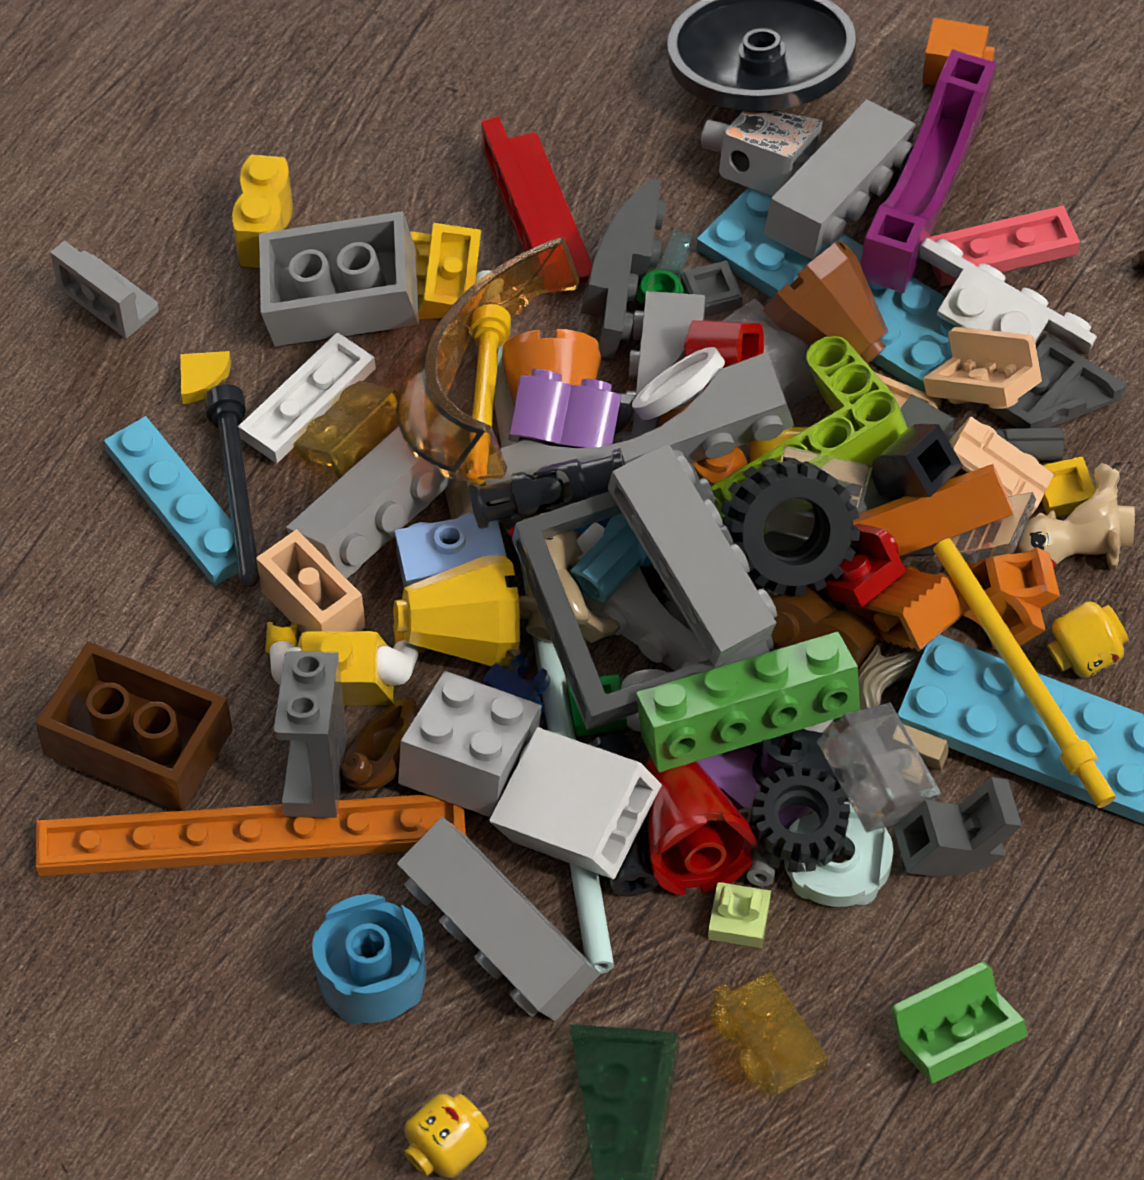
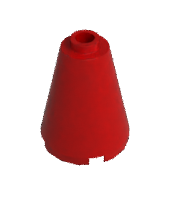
[644,758,757,895]

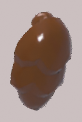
[342,697,420,792]

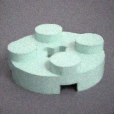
[784,802,893,907]

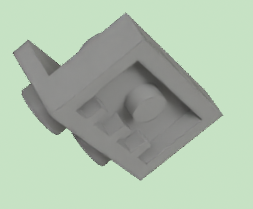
[50,241,159,339]

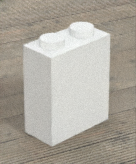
[489,727,662,879]

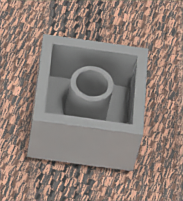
[398,671,542,817]

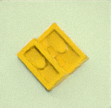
[410,223,481,319]

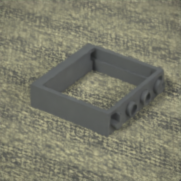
[512,464,773,730]

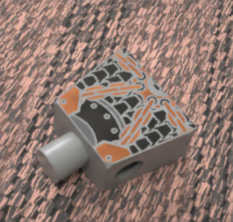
[701,111,823,196]

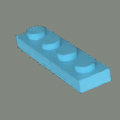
[104,416,239,587]

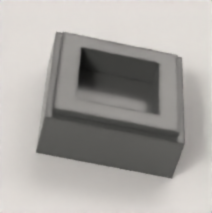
[681,260,743,317]

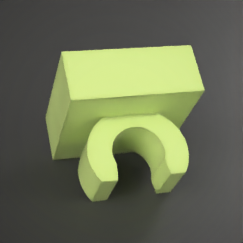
[708,882,771,948]

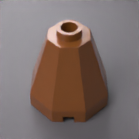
[763,241,889,364]

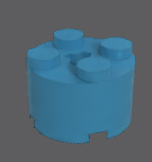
[312,894,426,1024]

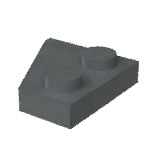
[988,336,1127,429]

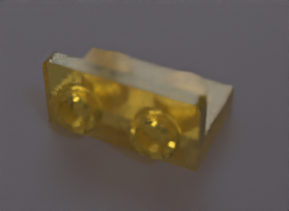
[710,972,828,1098]

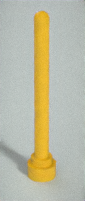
[467,304,511,485]

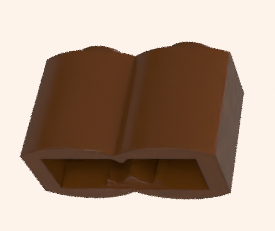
[771,588,881,669]

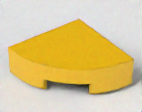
[180,351,231,404]

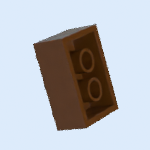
[35,641,233,811]

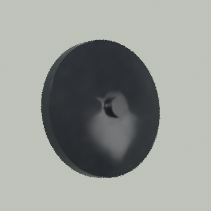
[668,0,856,111]

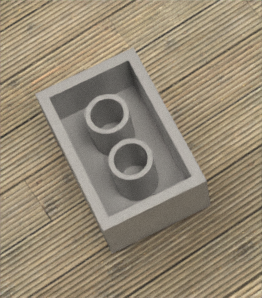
[259,211,419,347]

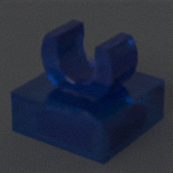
[482,654,551,714]

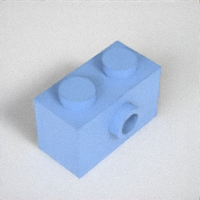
[395,513,509,587]

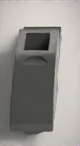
[580,179,666,360]

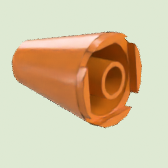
[501,329,601,405]

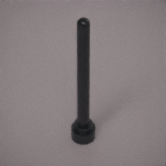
[204,384,260,587]

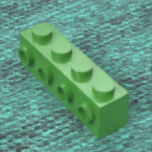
[636,632,860,773]

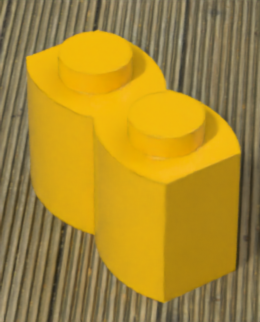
[232,155,293,268]

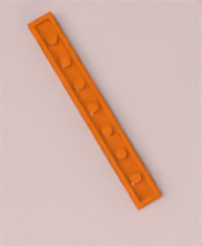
[36,794,466,877]

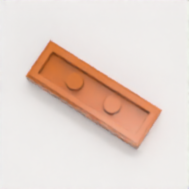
[853,463,1013,557]

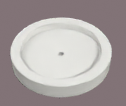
[632,347,725,420]

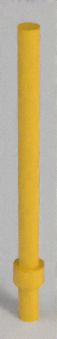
[933,538,1116,808]

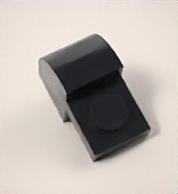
[871,424,963,500]

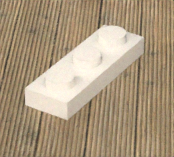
[238,332,376,463]

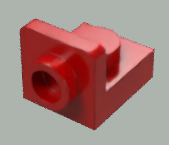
[825,523,906,607]

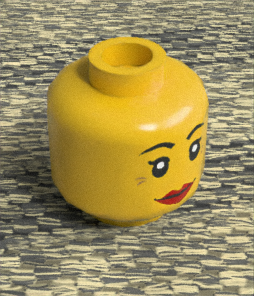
[1047,601,1129,679]
[404,1093,489,1178]

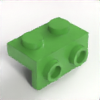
[891,962,1028,1084]

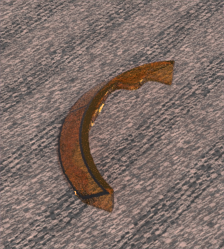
[396,237,579,481]

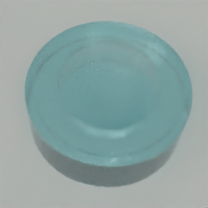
[660,229,693,279]

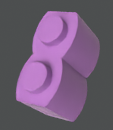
[508,369,621,448]

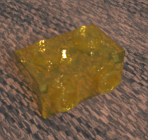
[293,381,410,479]

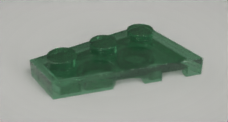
[569,1024,680,1180]

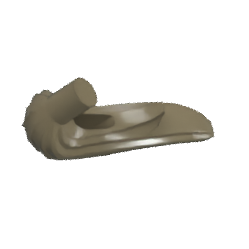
[849,645,926,733]

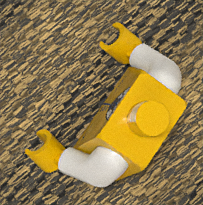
[265,622,426,705]

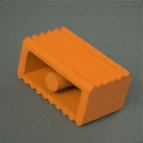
[845,566,964,651]

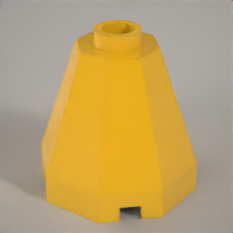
[393,555,520,667]

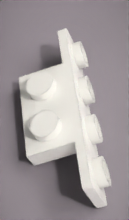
[920,237,1097,354]

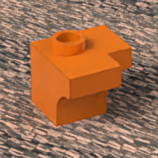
[958,547,1060,650]

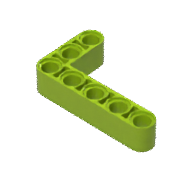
[711,336,907,535]

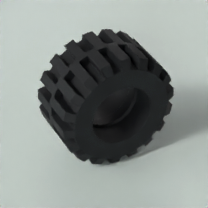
[720,457,860,596]

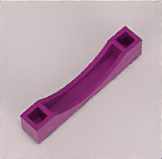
[860,49,997,293]

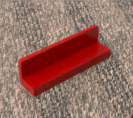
[481,116,593,294]

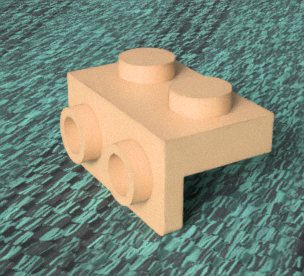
[923,327,1042,409]

